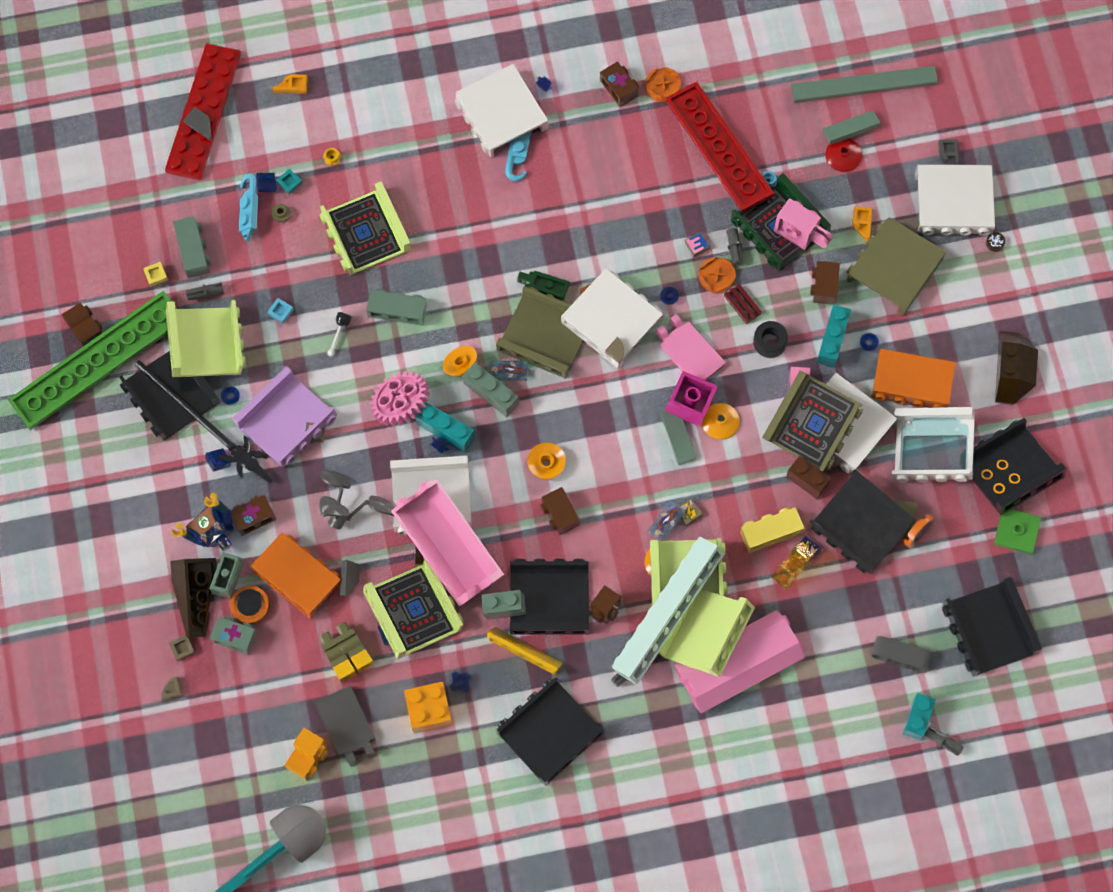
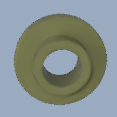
[272,204,290,222]

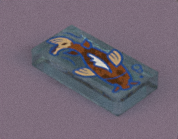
[489,361,528,381]
[647,500,686,541]

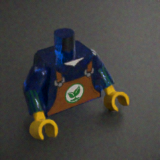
[171,493,234,551]

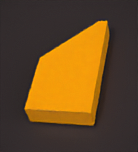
[273,74,308,94]
[852,206,873,242]

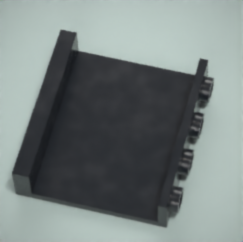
[119,351,221,441]
[960,417,1067,515]
[809,469,916,574]
[510,558,589,635]
[942,576,1042,676]
[496,677,604,786]

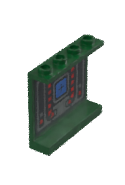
[731,173,832,271]

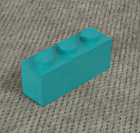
[816,304,851,368]
[416,402,475,452]

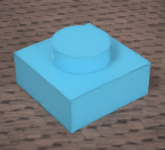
[267,298,294,324]

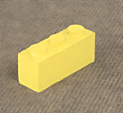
[740,507,804,553]

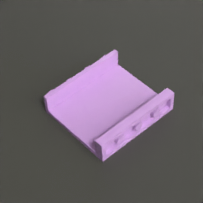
[232,366,337,468]

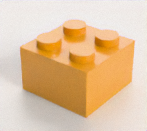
[404,681,453,733]

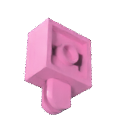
[774,198,833,250]

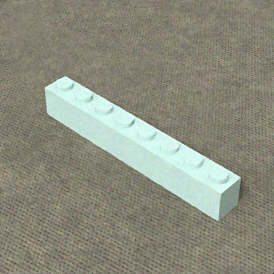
[612,537,725,685]

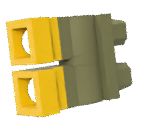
[320,622,374,683]

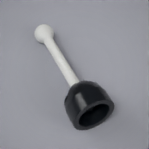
[327,312,352,357]

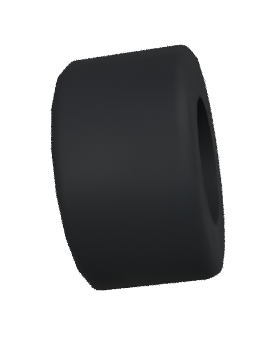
[753,321,788,358]

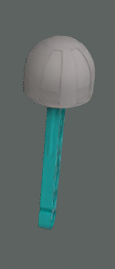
[214,805,326,892]

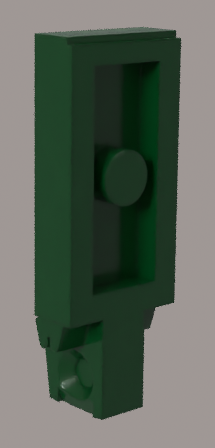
[517,271,570,301]

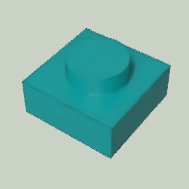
[276,168,303,195]

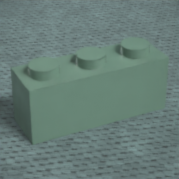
[173,216,211,278]
[366,289,427,326]
[463,362,519,418]

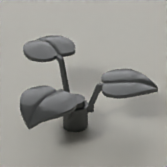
[319,470,395,529]

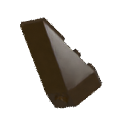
[170,558,217,638]

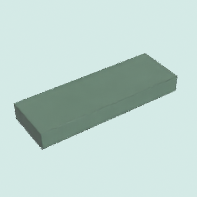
[823,111,881,145]
[660,410,697,465]

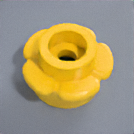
[323,148,341,165]

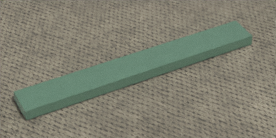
[791,66,938,103]

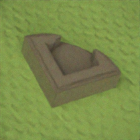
[605,337,624,364]
[162,676,183,702]

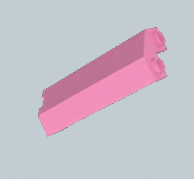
[392,479,504,607]
[674,610,805,713]

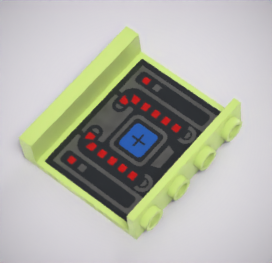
[319,181,412,276]
[363,559,464,660]

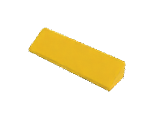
[487,627,563,675]

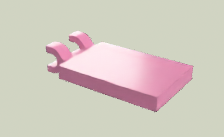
[656,314,726,381]

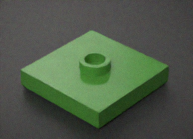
[993,509,1041,555]

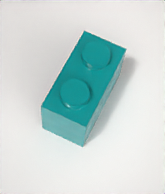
[902,693,936,741]

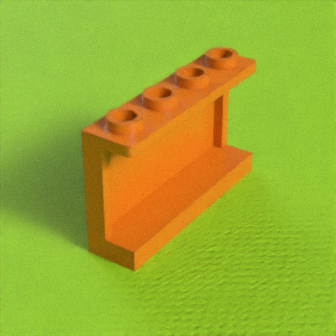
[871,348,956,408]
[251,532,341,620]

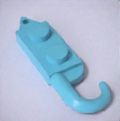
[505,131,532,181]
[239,173,258,242]

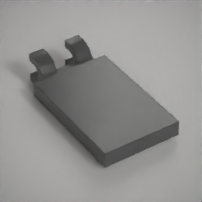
[315,685,376,767]

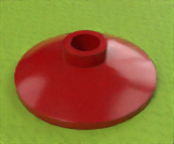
[825,139,862,172]

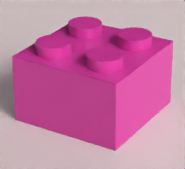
[665,371,718,426]

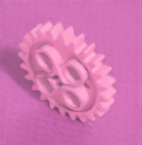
[370,371,430,427]

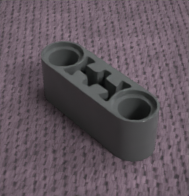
[871,636,932,673]

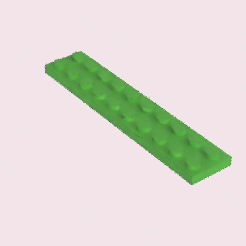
[8,291,177,430]

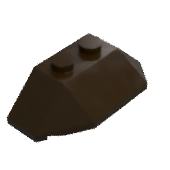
[995,331,1038,405]

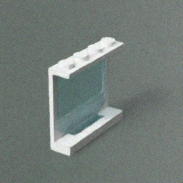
[892,407,975,482]

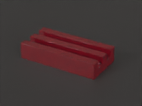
[724,284,762,324]

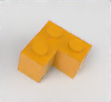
[284,728,329,781]

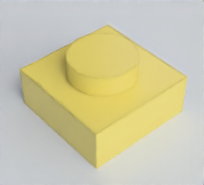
[143,262,168,287]

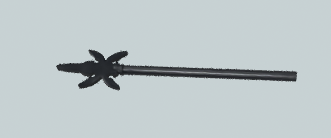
[135,360,273,484]

